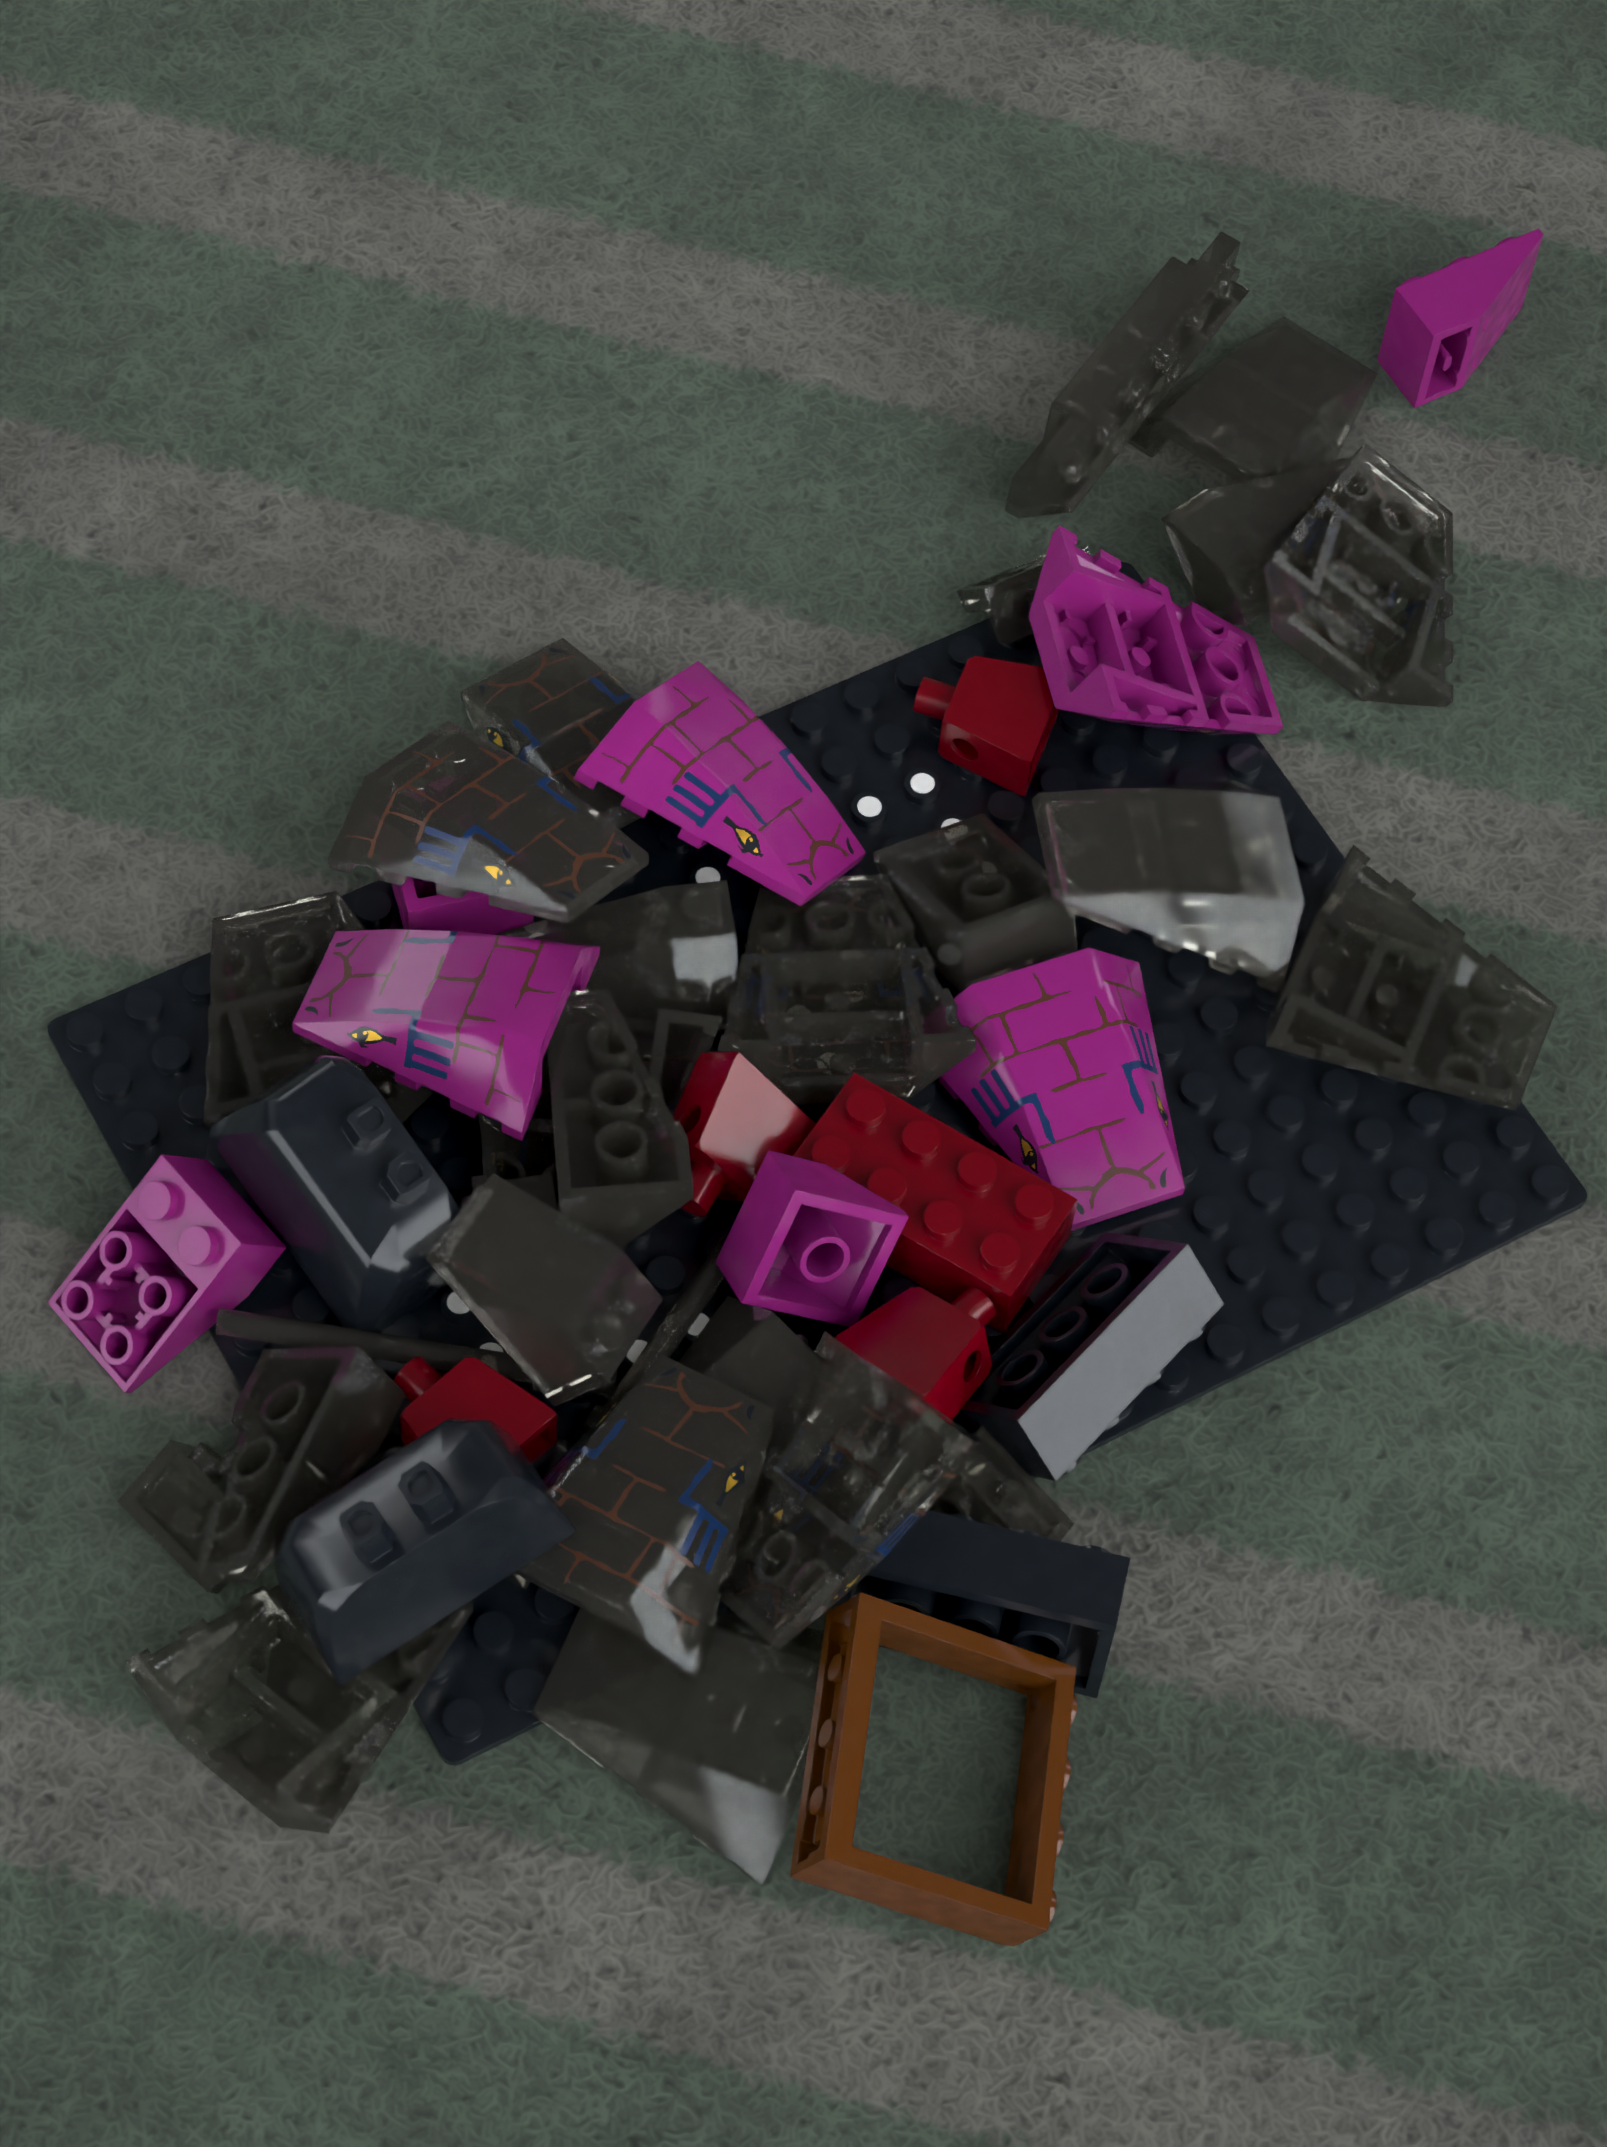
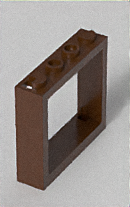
[790,1592,1077,1946]

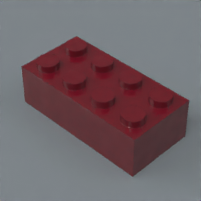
[793,1072,1078,1333]

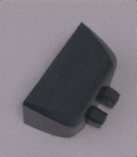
[209,1055,468,1343]
[274,1418,576,1686]

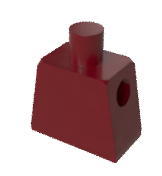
[913,656,1060,796]
[663,1052,816,1217]
[831,1286,996,1441]
[393,1356,557,1464]

